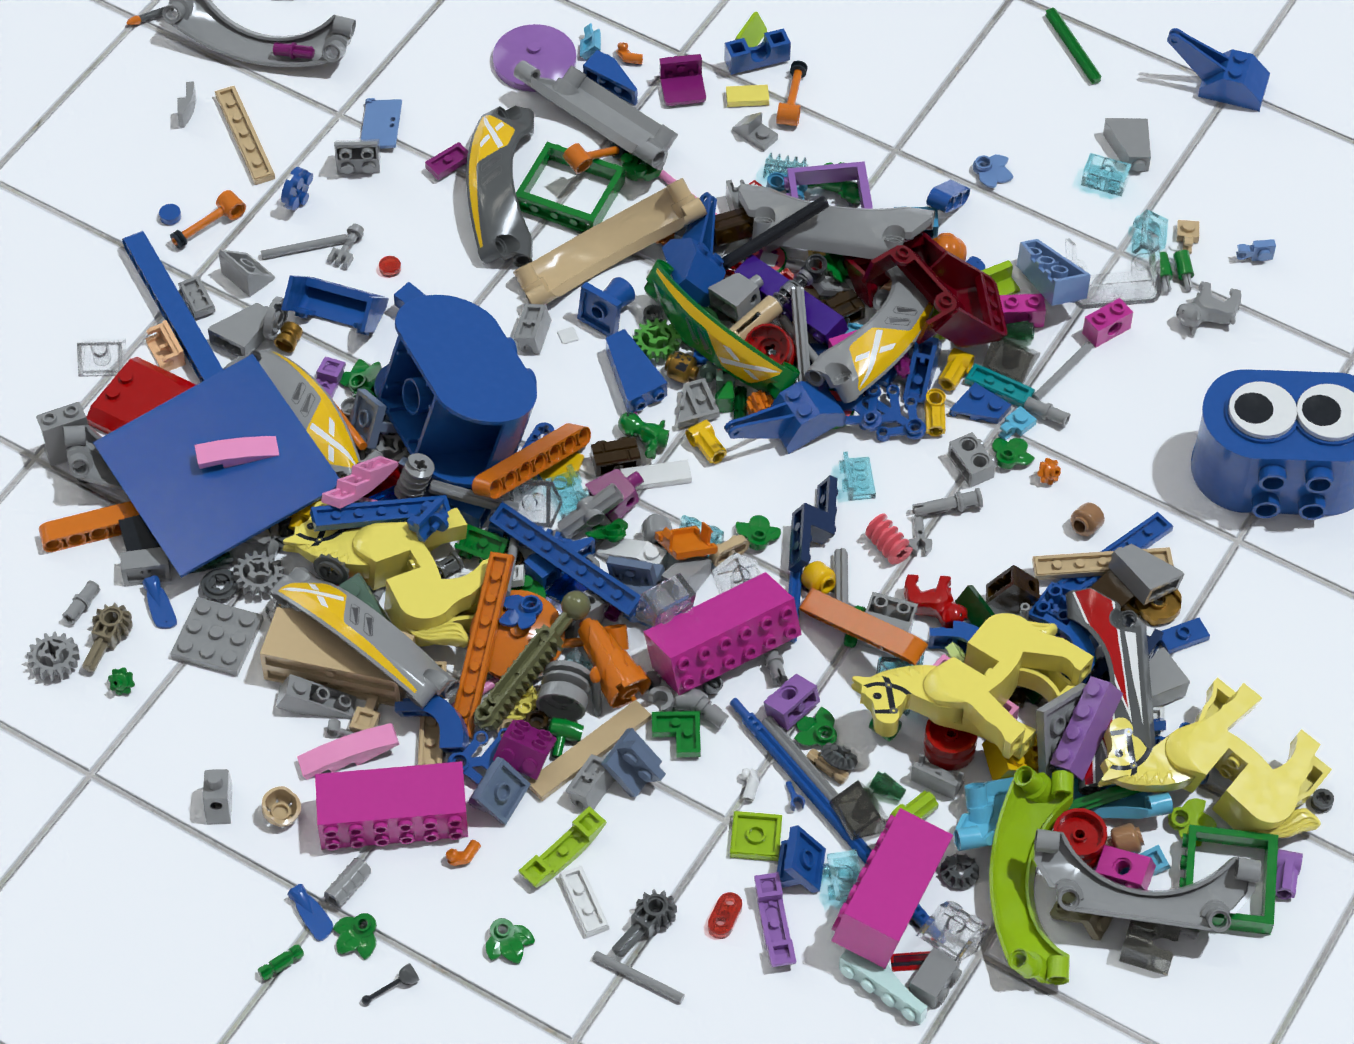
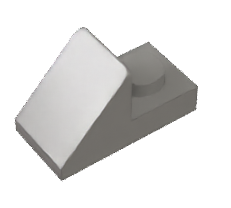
[732,112,778,152]

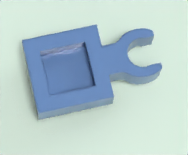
[1236,239,1276,261]

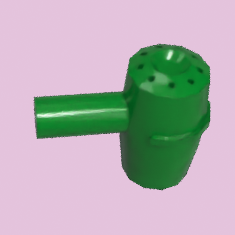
[548,717,584,759]

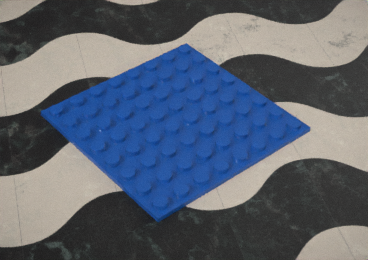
[93,354,340,578]

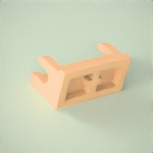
[145,320,186,371]

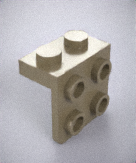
[1050,892,1113,941]

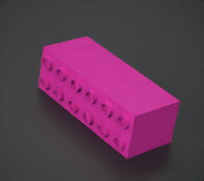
[643,572,802,695]
[315,761,468,851]
[831,808,953,969]

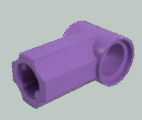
[1276,849,1303,900]

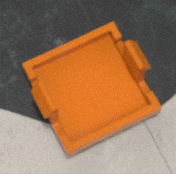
[654,522,718,560]

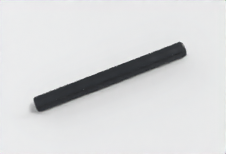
[722,196,829,271]

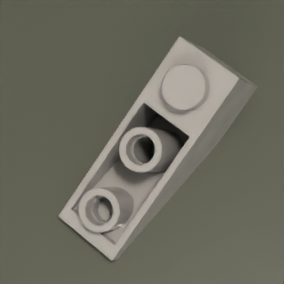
[276,674,356,719]

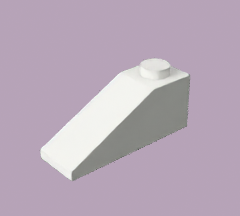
[596,538,668,570]

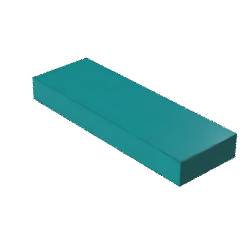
[964,363,1035,408]

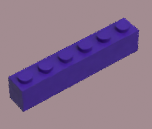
[734,254,849,346]

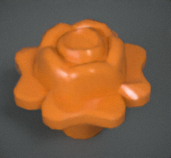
[1037,458,1061,485]

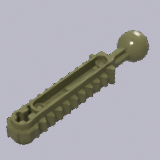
[473,590,591,733]

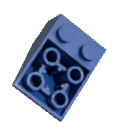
[1029,582,1099,650]

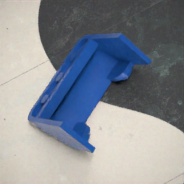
[281,275,389,336]

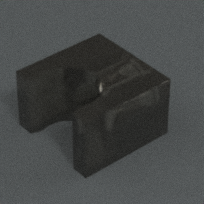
[1119,920,1182,976]

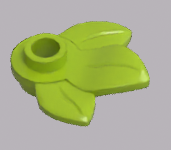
[1168,798,1217,847]

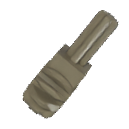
[82,602,133,673]

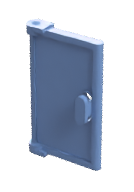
[360,98,402,149]

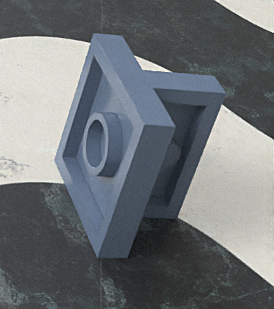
[349,389,397,449]
[606,556,665,606]
[601,728,666,797]
[467,757,531,825]

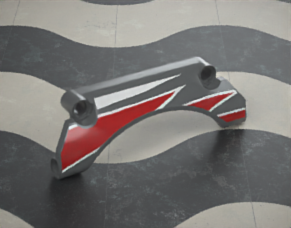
[1066,588,1156,795]

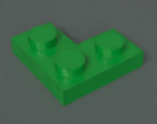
[652,711,701,758]

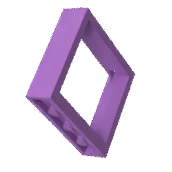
[784,161,873,209]

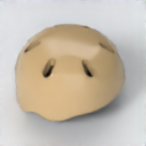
[262,786,301,827]

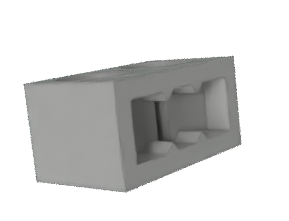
[947,432,997,488]

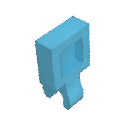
[580,23,601,60]
[998,406,1037,441]

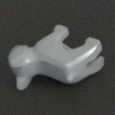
[1176,281,1242,336]

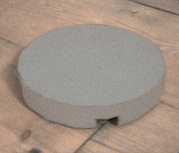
[263,296,288,341]

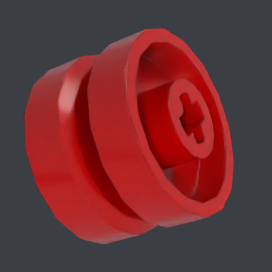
[923,719,978,771]
[1053,808,1107,869]

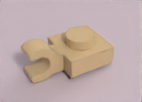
[1176,220,1200,254]
[349,694,381,732]

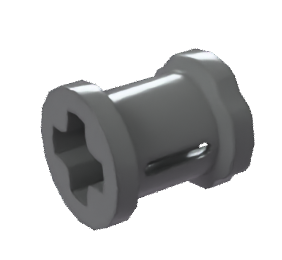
[435,551,464,579]

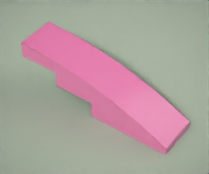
[195,436,279,469]
[321,456,398,509]
[297,723,400,780]

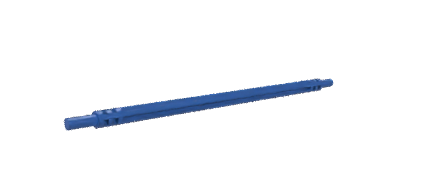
[729,698,946,946]

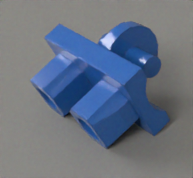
[407,497,449,542]

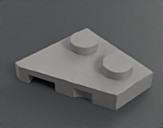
[677,378,720,428]

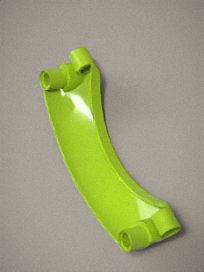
[989,766,1074,985]

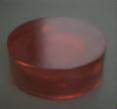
[379,256,401,278]

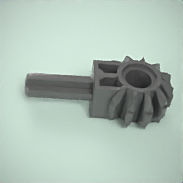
[612,889,677,957]

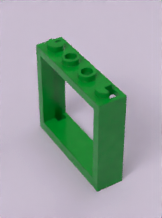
[516,142,625,233]
[1178,824,1278,935]

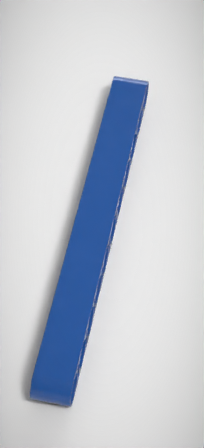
[122,230,223,382]

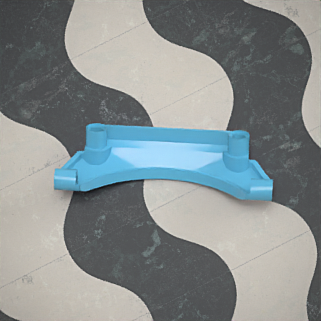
[953,770,1173,851]

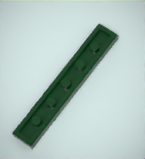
[955,585,1044,704]

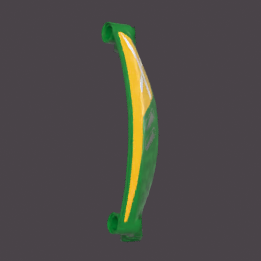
[644,259,800,400]

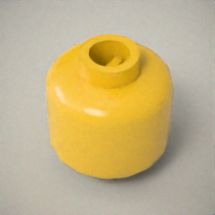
[801,561,836,594]

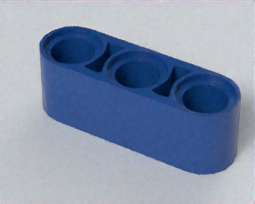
[926,179,971,213]

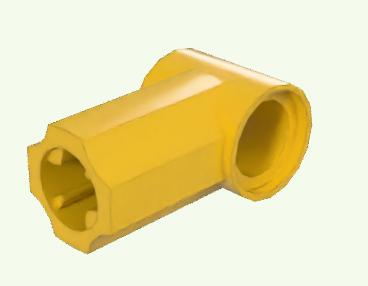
[938,348,975,392]
[924,388,946,437]
[685,420,727,464]

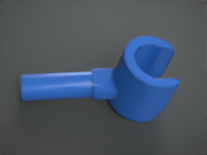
[786,781,805,811]

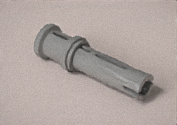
[912,487,983,518]

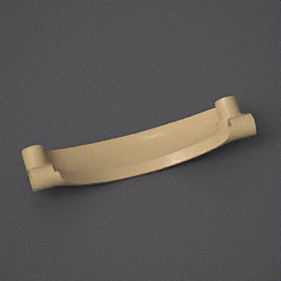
[513,178,707,305]

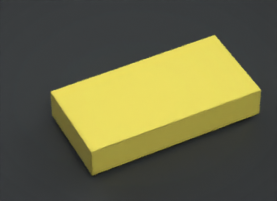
[726,84,769,107]

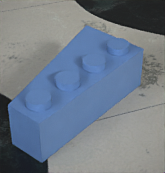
[1016,239,1091,306]

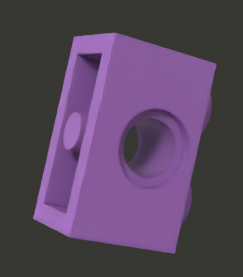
[763,673,820,731]

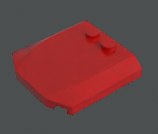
[86,357,196,434]

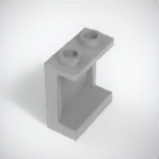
[36,402,88,467]

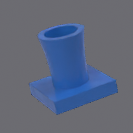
[577,277,635,336]

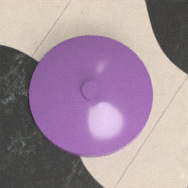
[493,24,576,92]

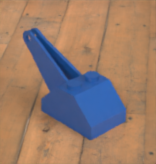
[1167,28,1270,112]
[662,192,726,307]
[724,381,847,454]

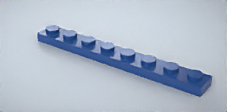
[489,501,645,618]

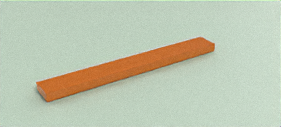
[454,552,515,739]

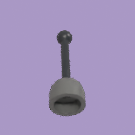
[361,963,420,1005]

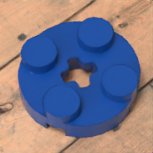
[281,167,314,210]

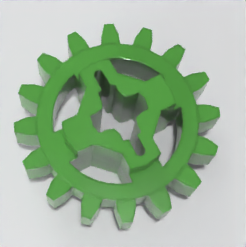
[633,318,681,363]

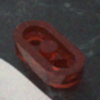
[708,892,742,939]

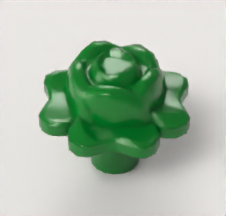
[108,667,135,695]

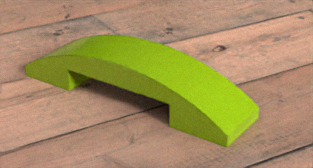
[518,806,607,888]

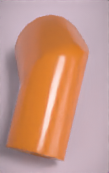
[616,42,643,64]
[445,840,481,866]

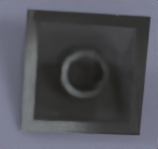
[982,338,1041,384]
[829,780,889,840]

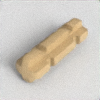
[806,748,849,784]

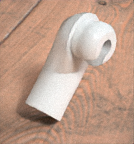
[740,768,759,801]

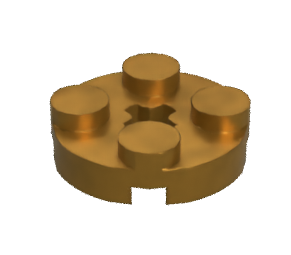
[1134,589,1182,626]

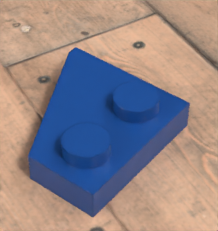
[949,383,1011,424]

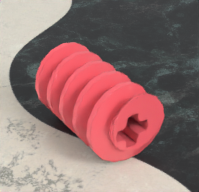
[865,513,913,565]

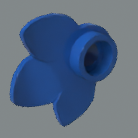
[499,595,543,630]

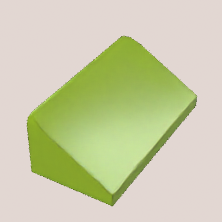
[735,11,767,47]

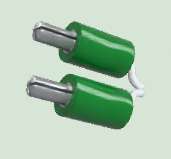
[1152,245,1194,293]

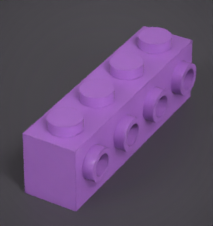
[1050,676,1123,781]

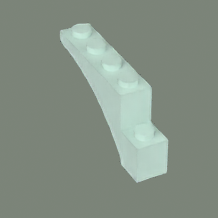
[839,949,928,1025]

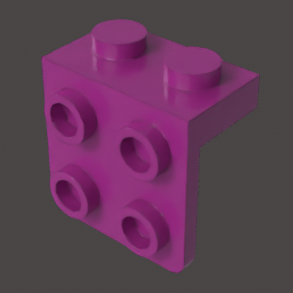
[659,54,706,106]
[493,720,557,780]

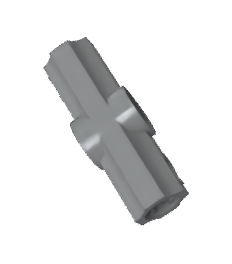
[557,483,624,539]

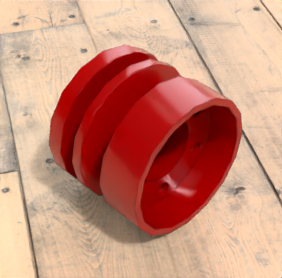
[745,323,796,365]

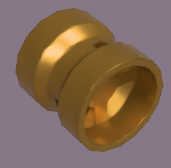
[274,321,303,353]

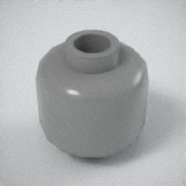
[641,514,672,548]

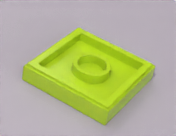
[730,811,782,861]

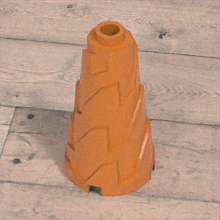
[578,618,651,708]

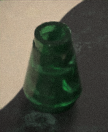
[1004,320,1035,342]
[869,771,907,802]

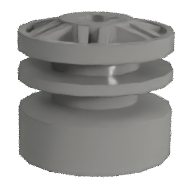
[536,660,591,721]

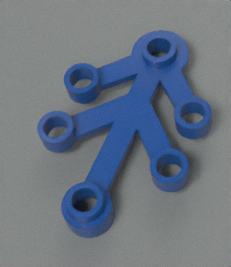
[824,380,883,431]
[859,384,926,442]
[447,728,507,784]

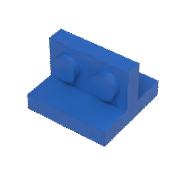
[777,825,826,893]

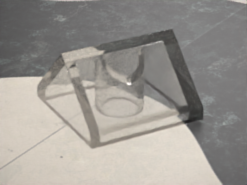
[77,338,126,377]
[509,480,563,528]
[712,552,761,594]

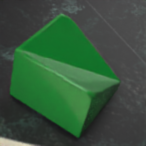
[715,381,734,413]

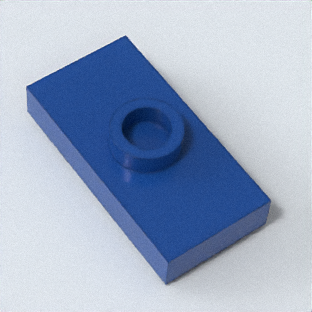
[1161,617,1210,654]

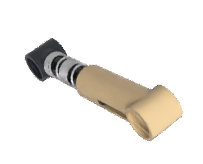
[729,254,827,340]

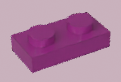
[425,142,468,180]

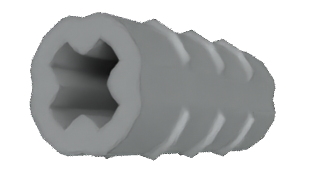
[324,857,371,908]

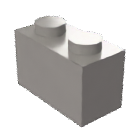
[909,945,962,1009]

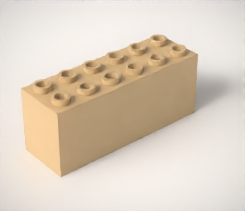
[260,607,415,707]

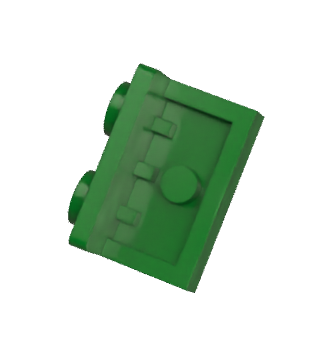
[454,524,510,563]

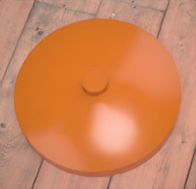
[470,590,565,679]

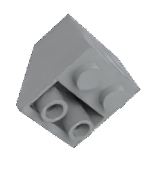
[334,139,380,174]
[858,592,918,652]

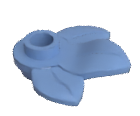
[973,154,1013,188]

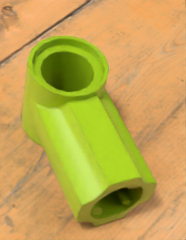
[889,790,939,820]

